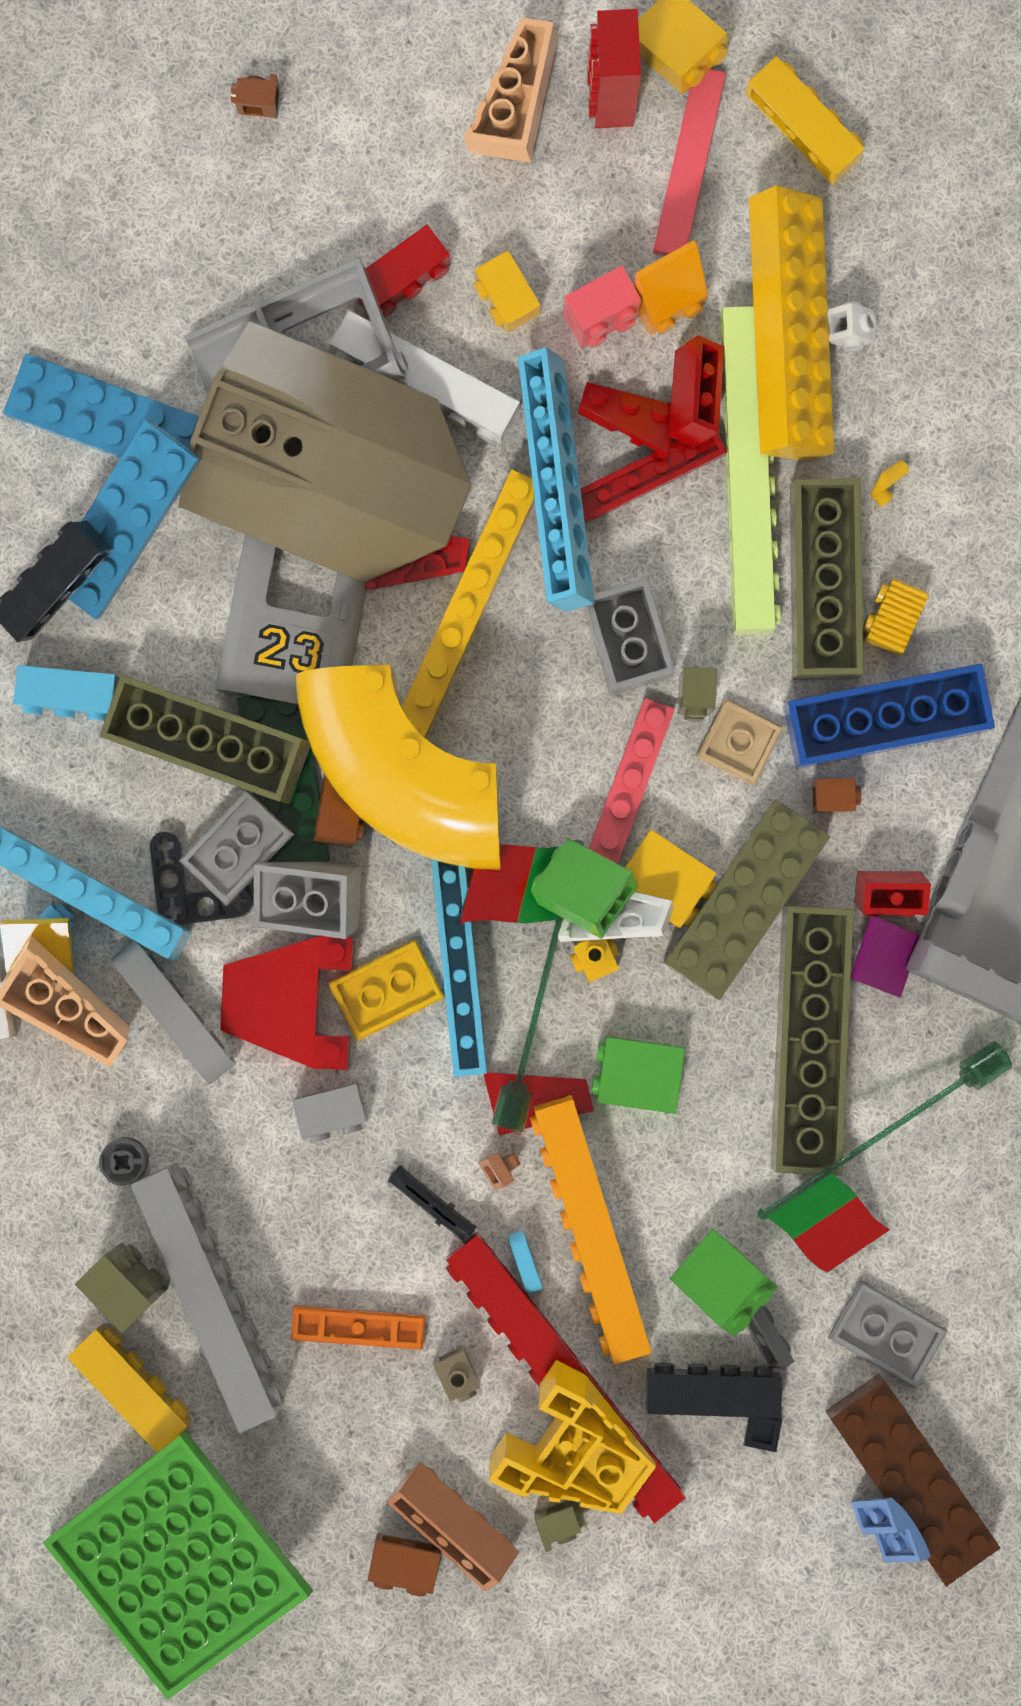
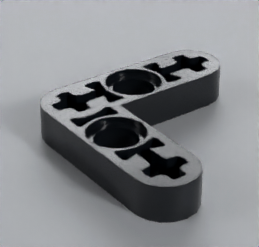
[150,832,253,925]

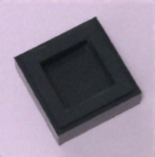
[743,1417,783,1452]

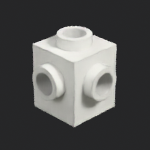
[828,301,877,352]

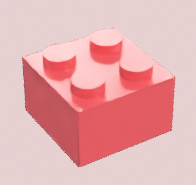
[563,266,641,349]

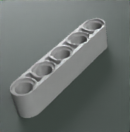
[111,941,236,1084]

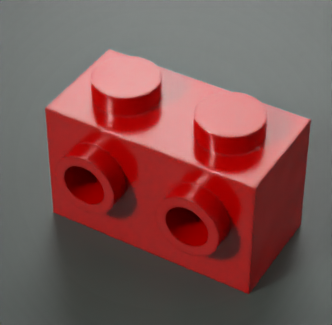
[854,871,931,917]

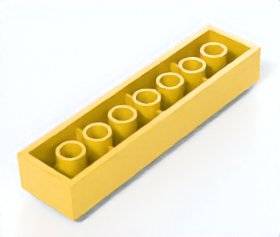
[749,185,834,461]

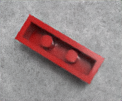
[358,224,451,318]
[669,335,724,447]

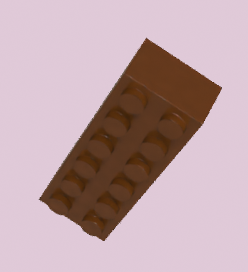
[825,1373,1001,1587]

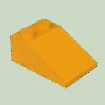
[634,240,708,335]

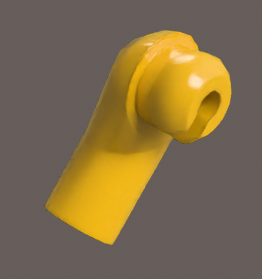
[871,460,909,507]

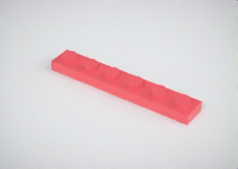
[589,698,675,864]

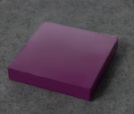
[851,916,920,998]

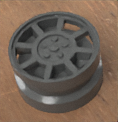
[99,1137,149,1186]

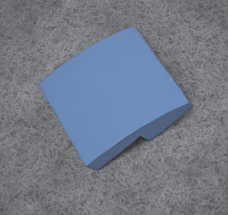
[851,1497,931,1562]

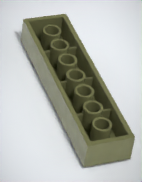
[771,906,854,1176]

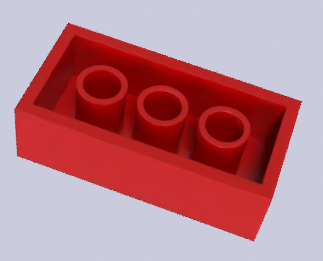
[587,9,641,128]

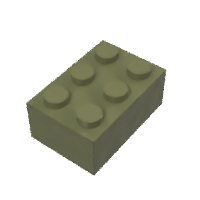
[75,1243,168,1333]

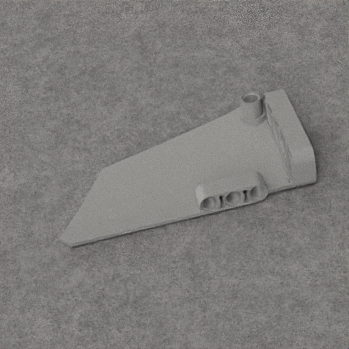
[905,700,1021,1023]

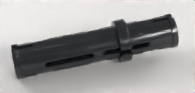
[387,1165,477,1243]

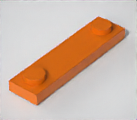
[291,1305,426,1350]

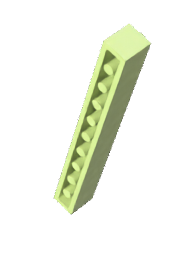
[720,306,781,634]

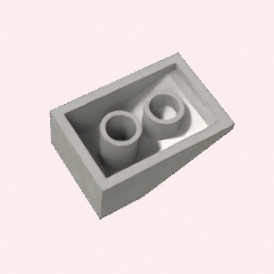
[253,861,361,939]

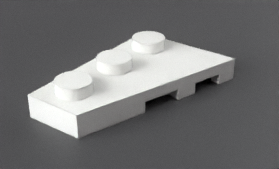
[557,892,674,942]

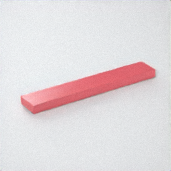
[653,69,726,256]

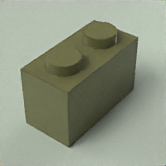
[677,667,717,721]

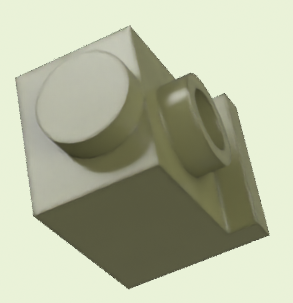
[534,1500,587,1552]

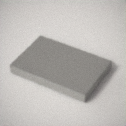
[179,790,295,906]
[828,1280,947,1388]

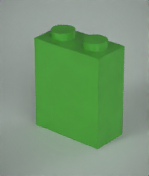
[531,838,638,939]
[591,1036,685,1114]
[669,1228,778,1337]

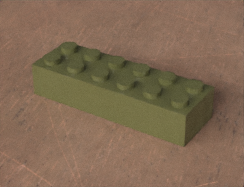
[790,478,864,680]
[99,675,310,804]
[663,799,831,1000]

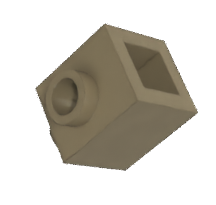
[433,1346,480,1402]

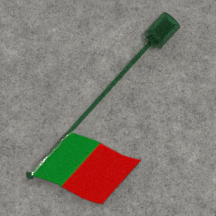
[458,839,584,1133]
[757,1041,1012,1273]

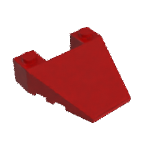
[220,936,355,1070]

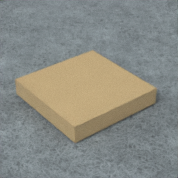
[696,698,784,786]

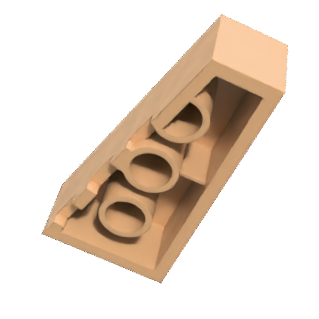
[463,18,558,163]
[0,935,130,1067]

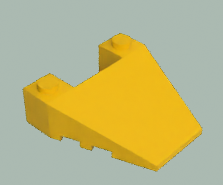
[489,1360,656,1514]

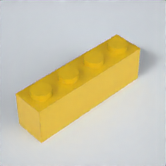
[745,56,865,185]
[67,1324,192,1453]

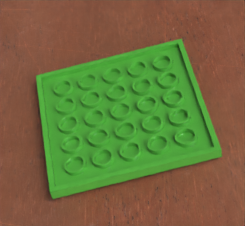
[43,1431,313,1700]

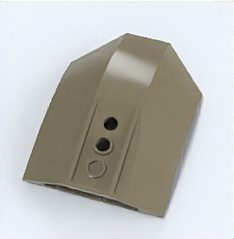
[178,321,472,583]

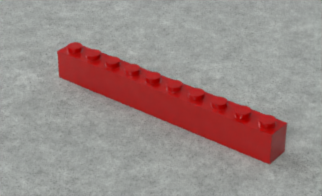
[445,1232,686,1524]

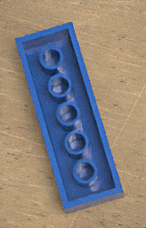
[783,663,995,769]

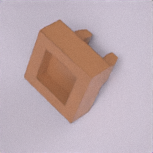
[478,1152,521,1190]

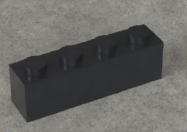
[0,521,113,643]
[646,1362,782,1418]

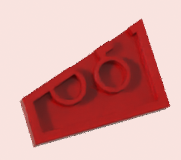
[578,382,672,461]
[365,536,471,591]
[483,1072,594,1136]

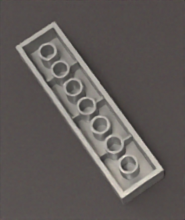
[130,1163,285,1434]

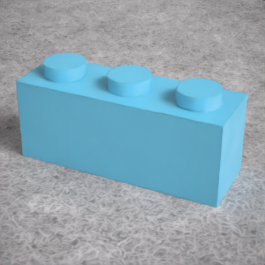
[13,665,119,722]

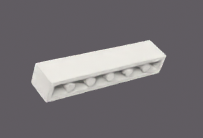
[330,310,520,443]

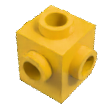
[569,939,619,983]

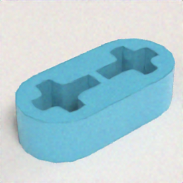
[508,1230,543,1295]

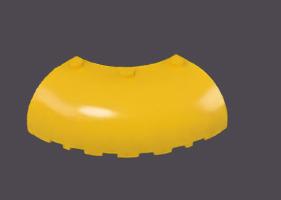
[295,664,501,870]

